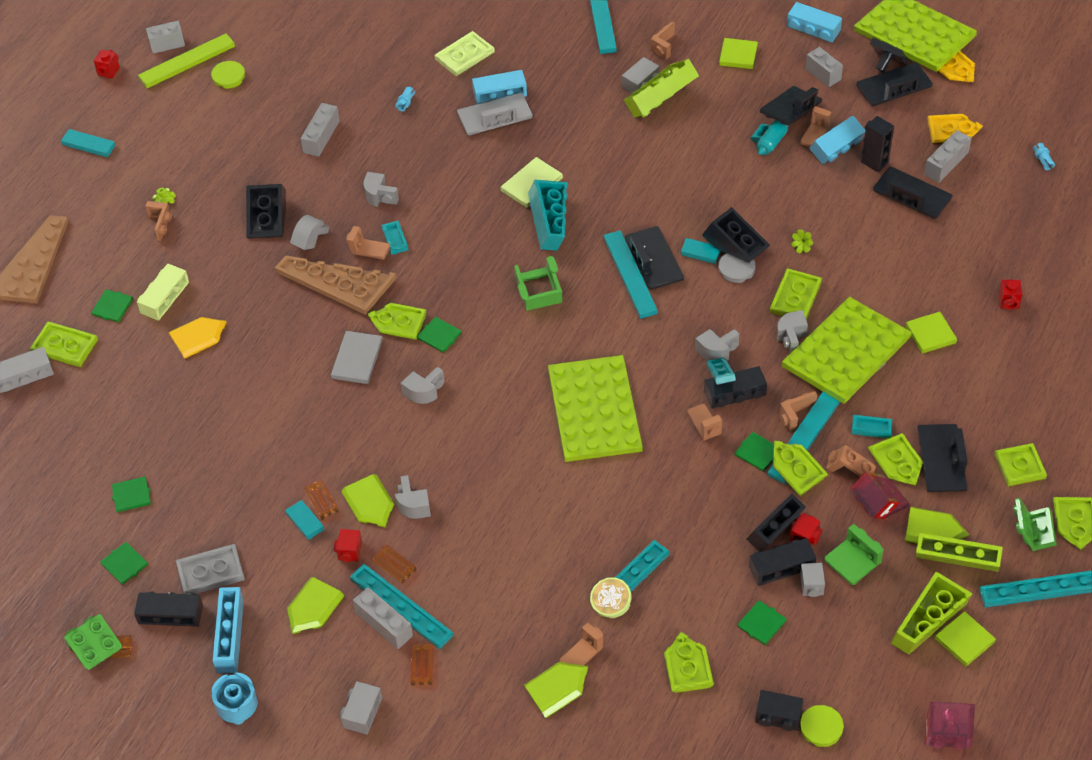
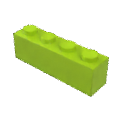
[916,533,1003,572]

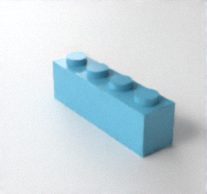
[213,587,244,673]

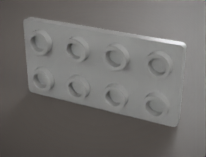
[457,93,533,136]

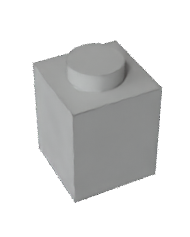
[800,563,825,597]

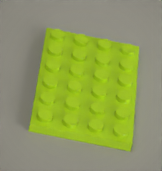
[854,0,977,72]
[782,297,912,404]
[548,355,642,462]

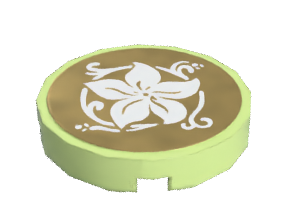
[590,578,632,618]

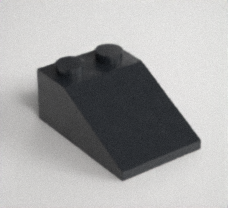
[246,184,286,239]
[702,207,770,263]

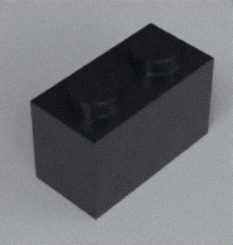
[755,690,803,731]

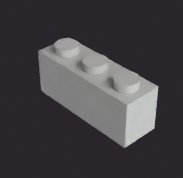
[301,103,340,157]
[924,130,972,183]
[0,347,54,393]
[353,587,413,649]

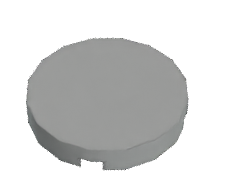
[719,253,755,283]

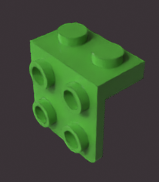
[1013,498,1057,551]
[825,524,884,585]
[64,614,122,670]

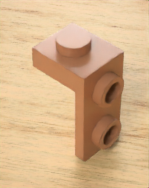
[650,21,675,60]
[800,106,831,147]
[145,201,172,241]
[346,226,390,259]
[779,391,817,432]
[687,404,722,441]
[826,445,876,481]
[560,622,603,665]

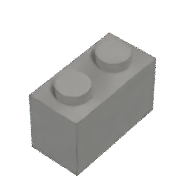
[146,21,185,54]
[805,47,843,87]
[622,57,660,93]
[340,681,382,735]

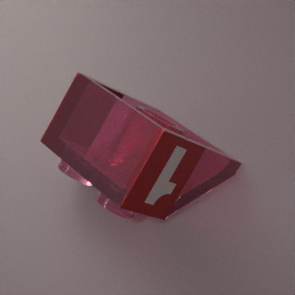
[851,471,910,519]
[925,701,975,749]

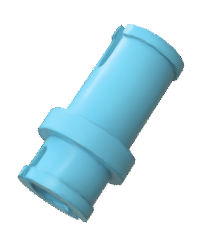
[395,87,415,111]
[1033,143,1055,170]

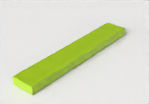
[138,33,235,88]

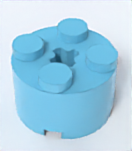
[212,673,258,724]

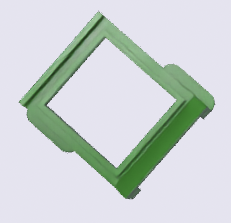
[514,256,562,311]

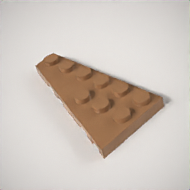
[0,215,69,304]
[275,256,397,315]

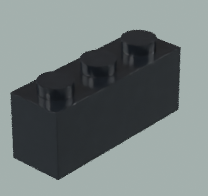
[861,116,894,173]
[704,366,767,409]
[746,493,806,552]
[749,538,817,586]
[134,591,203,627]

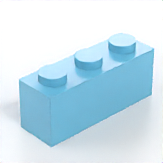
[787,2,842,42]
[472,70,527,104]
[809,116,865,165]

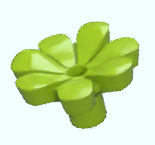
[153,188,176,204]
[791,230,813,253]

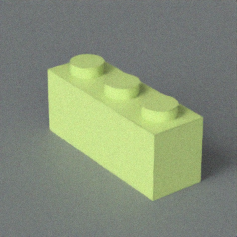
[137,264,189,321]

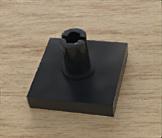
[870,38,909,73]

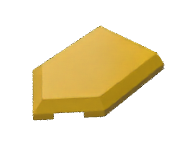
[938,51,975,82]
[928,114,983,143]
[168,317,227,359]

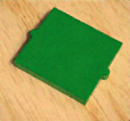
[91,289,133,322]
[417,317,462,353]
[734,432,774,472]
[111,476,151,512]
[100,542,149,585]
[737,600,787,645]

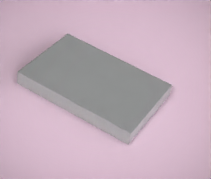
[331,331,383,384]
[176,544,245,594]

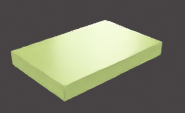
[434,31,495,76]
[501,157,563,208]

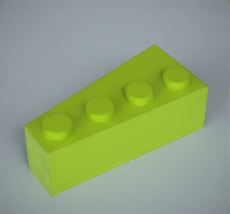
[624,58,699,118]
[891,572,973,655]

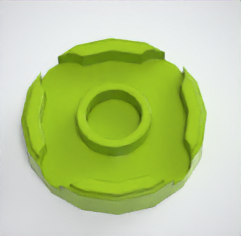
[211,61,245,89]
[800,705,844,747]

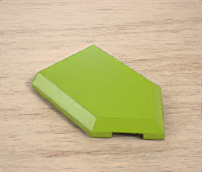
[368,303,426,340]
[868,433,923,486]
[773,441,828,496]
[341,474,394,528]
[1053,497,1092,550]
[905,507,969,544]
[287,577,344,634]
[664,632,714,693]
[524,662,588,718]

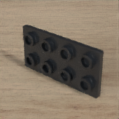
[856,62,933,106]
[759,86,822,125]
[873,166,953,219]
[625,226,684,290]
[917,424,968,492]

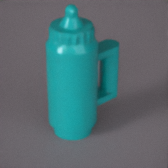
[750,120,788,155]

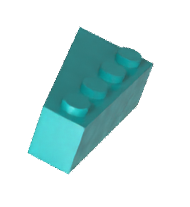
[528,179,568,251]

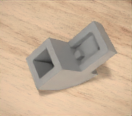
[364,172,399,207]
[290,215,330,250]
[777,310,808,353]
[695,329,739,361]
[400,367,444,404]
[395,475,431,519]

